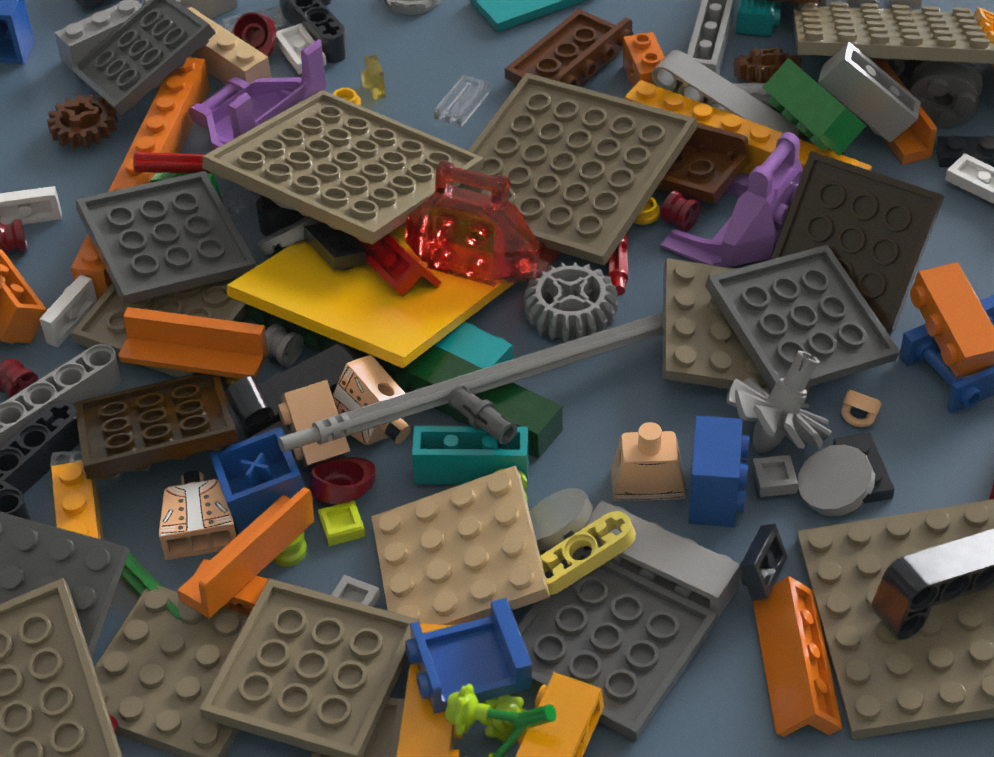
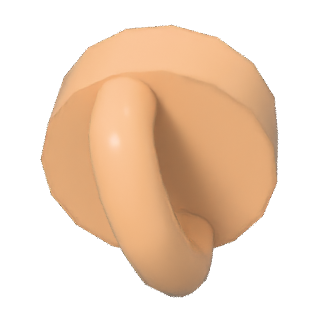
[841,389,882,428]

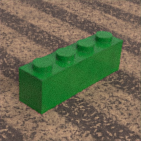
[762,58,866,156]

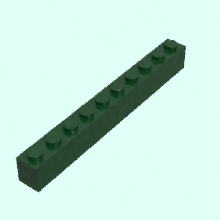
[246,304,563,459]

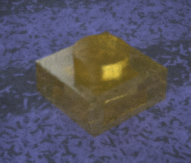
[361,55,386,100]

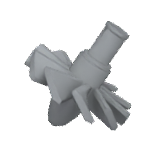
[726,350,832,454]

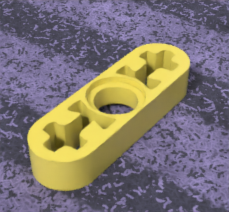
[540,511,636,595]

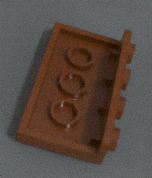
[505,9,634,87]
[657,122,750,204]

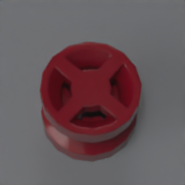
[660,190,701,232]
[0,219,28,255]
[0,359,39,398]

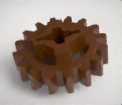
[734,47,802,83]
[47,94,118,149]

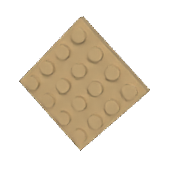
[371,466,550,625]

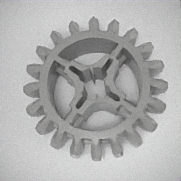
[524,262,618,343]

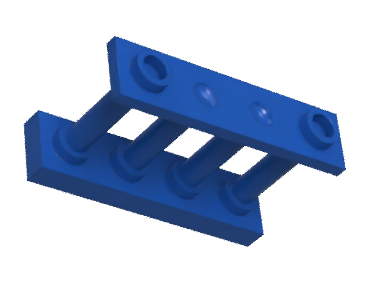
[899,295,994,414]

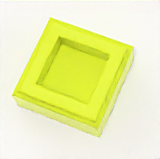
[318,500,366,547]

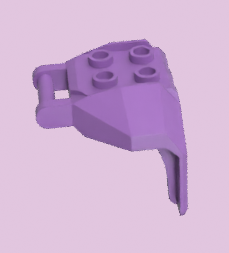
[188,39,327,150]
[660,132,803,267]

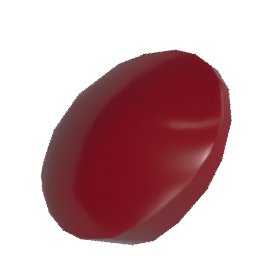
[232,12,276,58]
[309,457,376,504]

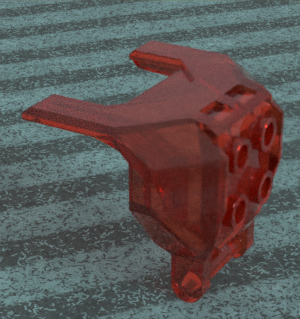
[405,160,561,287]

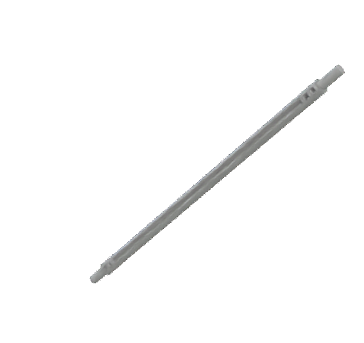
[278,312,663,452]

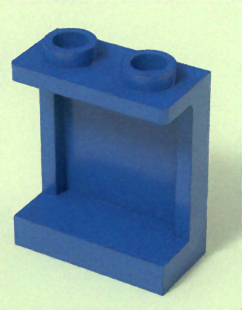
[405,598,532,714]

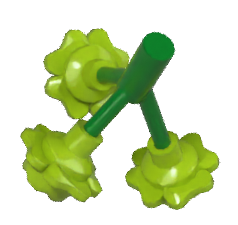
[445,684,557,757]

